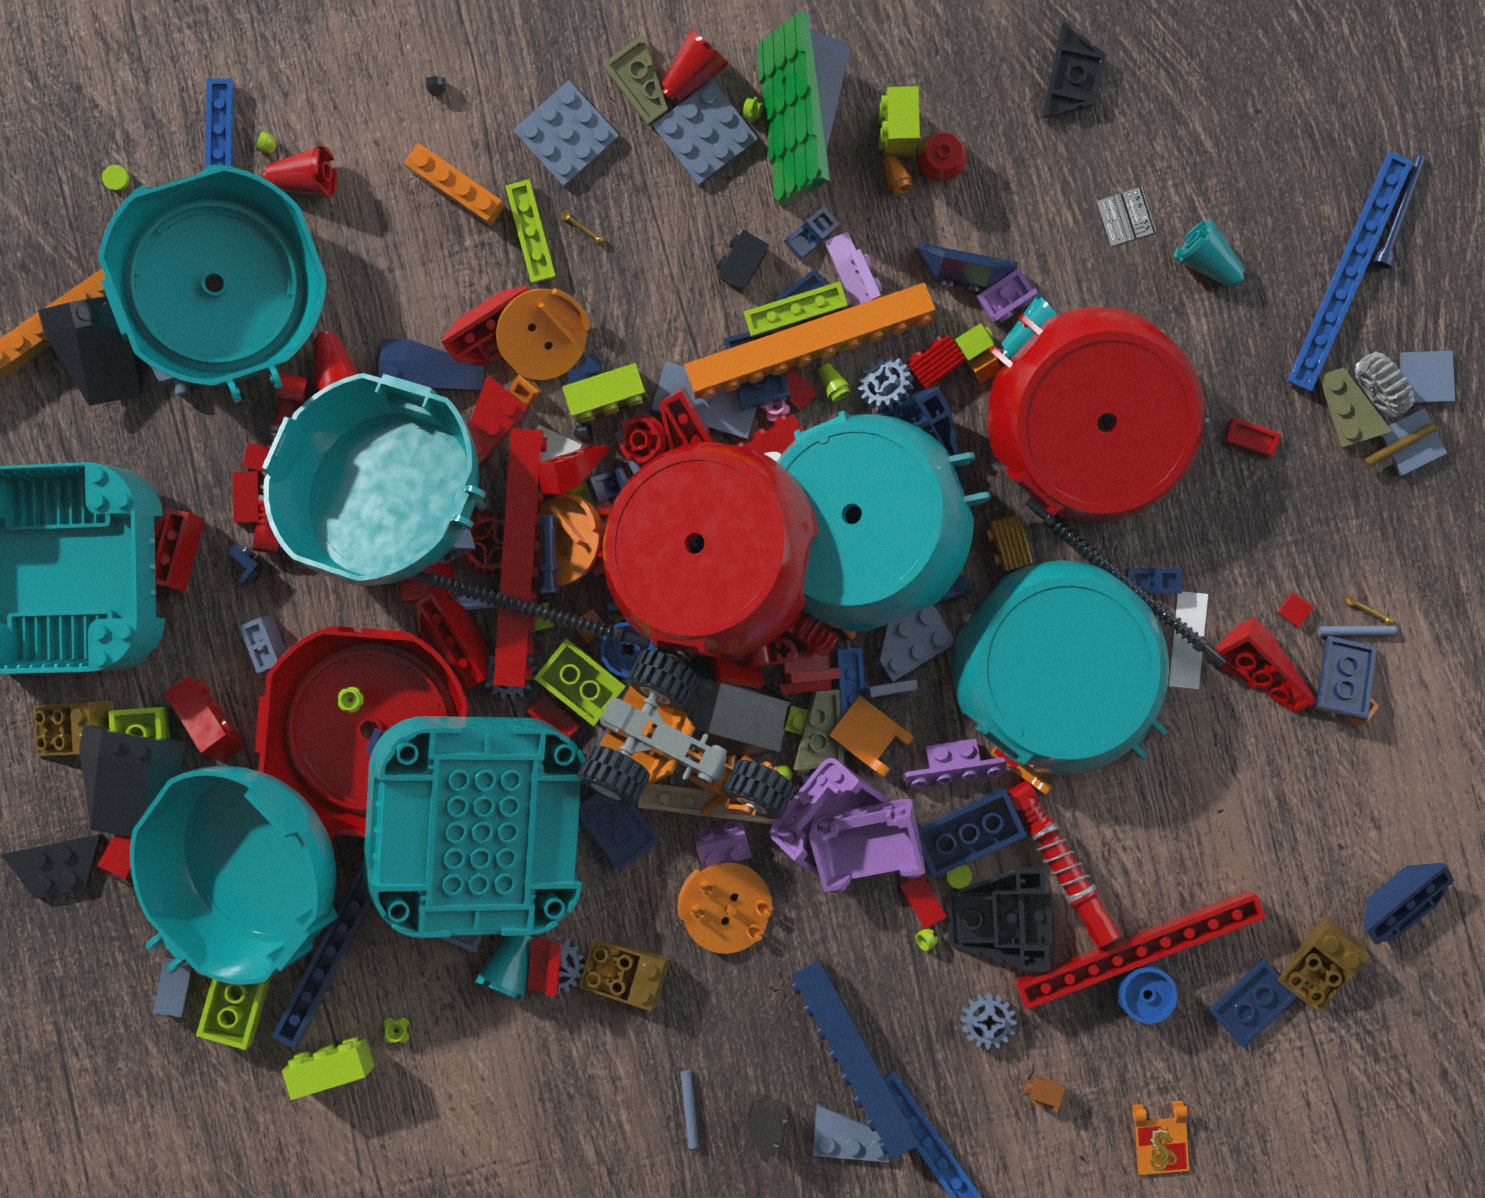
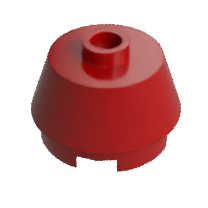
[917,131,967,181]
[619,414,669,465]

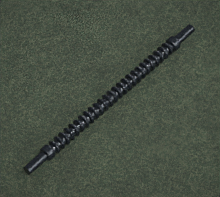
[1025,497,1227,667]
[410,571,650,649]

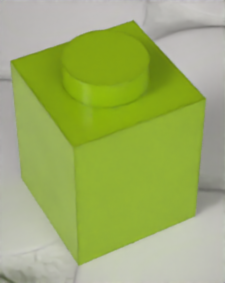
[954,323,994,364]

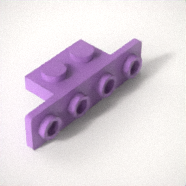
[905,739,1007,789]

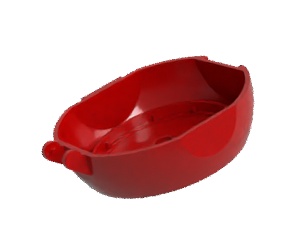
[987,307,1205,523]
[597,442,819,658]
[255,626,470,851]

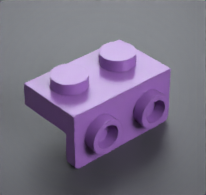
[976,268,1038,322]
[693,820,752,870]

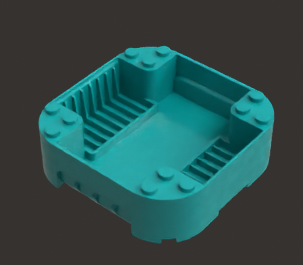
[0,462,165,674]
[363,716,585,938]

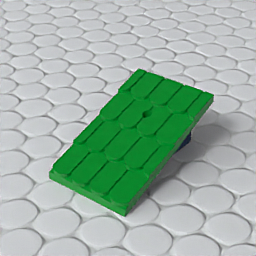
[757,10,851,207]

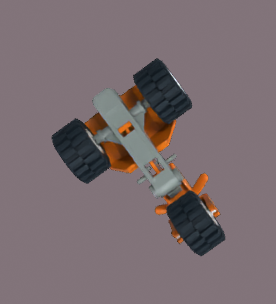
[577,650,796,819]

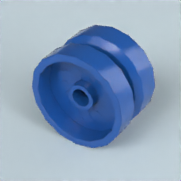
[600,622,658,678]
[1114,963,1177,1024]

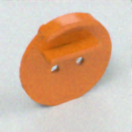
[496,288,591,380]
[535,493,603,587]
[677,862,773,954]

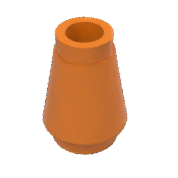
[882,155,912,195]

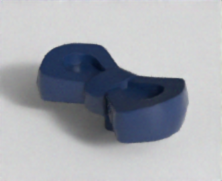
[568,355,602,384]

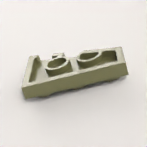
[603,34,668,126]
[1318,367,1392,448]
[794,689,844,770]

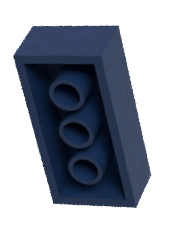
[917,787,1027,878]

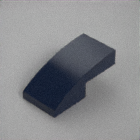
[784,206,840,261]
[1127,568,1182,594]

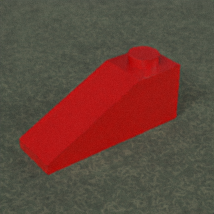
[537,445,609,497]

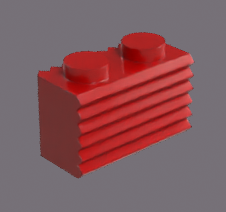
[908,335,967,390]

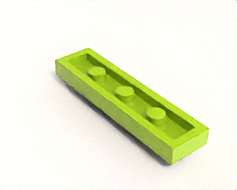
[505,179,556,284]
[743,281,848,337]

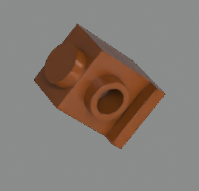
[1023,1074,1065,1113]

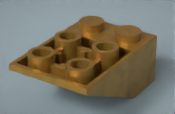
[33,701,112,756]
[1278,916,1369,1012]
[579,938,670,1011]

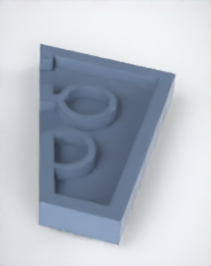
[813,1103,889,1162]

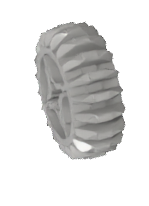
[1355,352,1414,418]

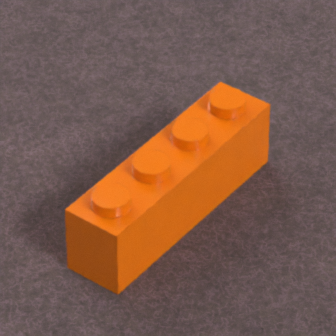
[404,143,505,227]

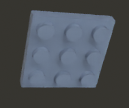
[513,80,620,188]
[652,80,758,187]

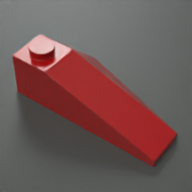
[1215,616,1316,713]

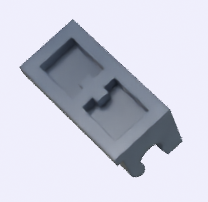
[239,615,286,674]
[153,958,192,1017]

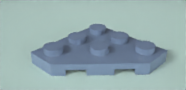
[878,605,955,682]

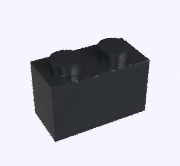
[716,229,769,292]

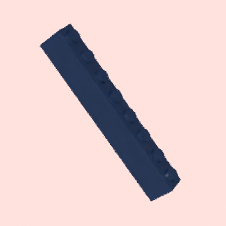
[272,860,374,1049]
[791,959,920,1160]

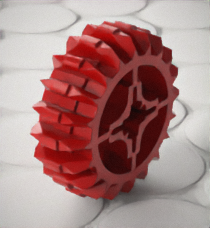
[460,510,505,578]
[783,610,838,656]

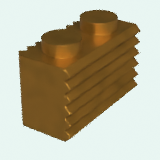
[986,514,1033,572]

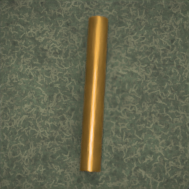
[1364,422,1436,468]

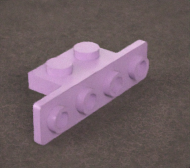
[825,232,882,307]

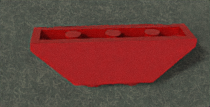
[441,286,534,365]
[415,590,489,690]

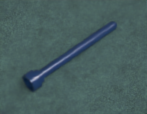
[1372,154,1426,269]

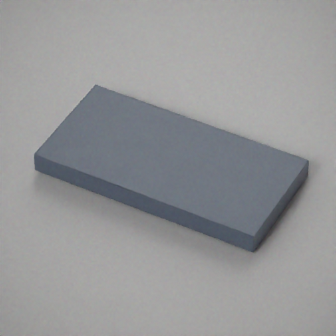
[651,362,757,439]

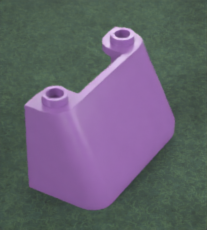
[770,758,890,876]
[809,799,925,893]

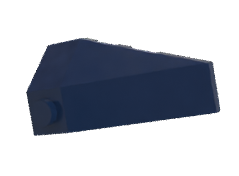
[379,339,485,391]

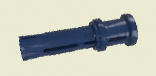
[537,515,561,593]

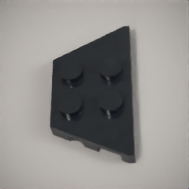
[1041,21,1107,119]
[2,834,102,899]

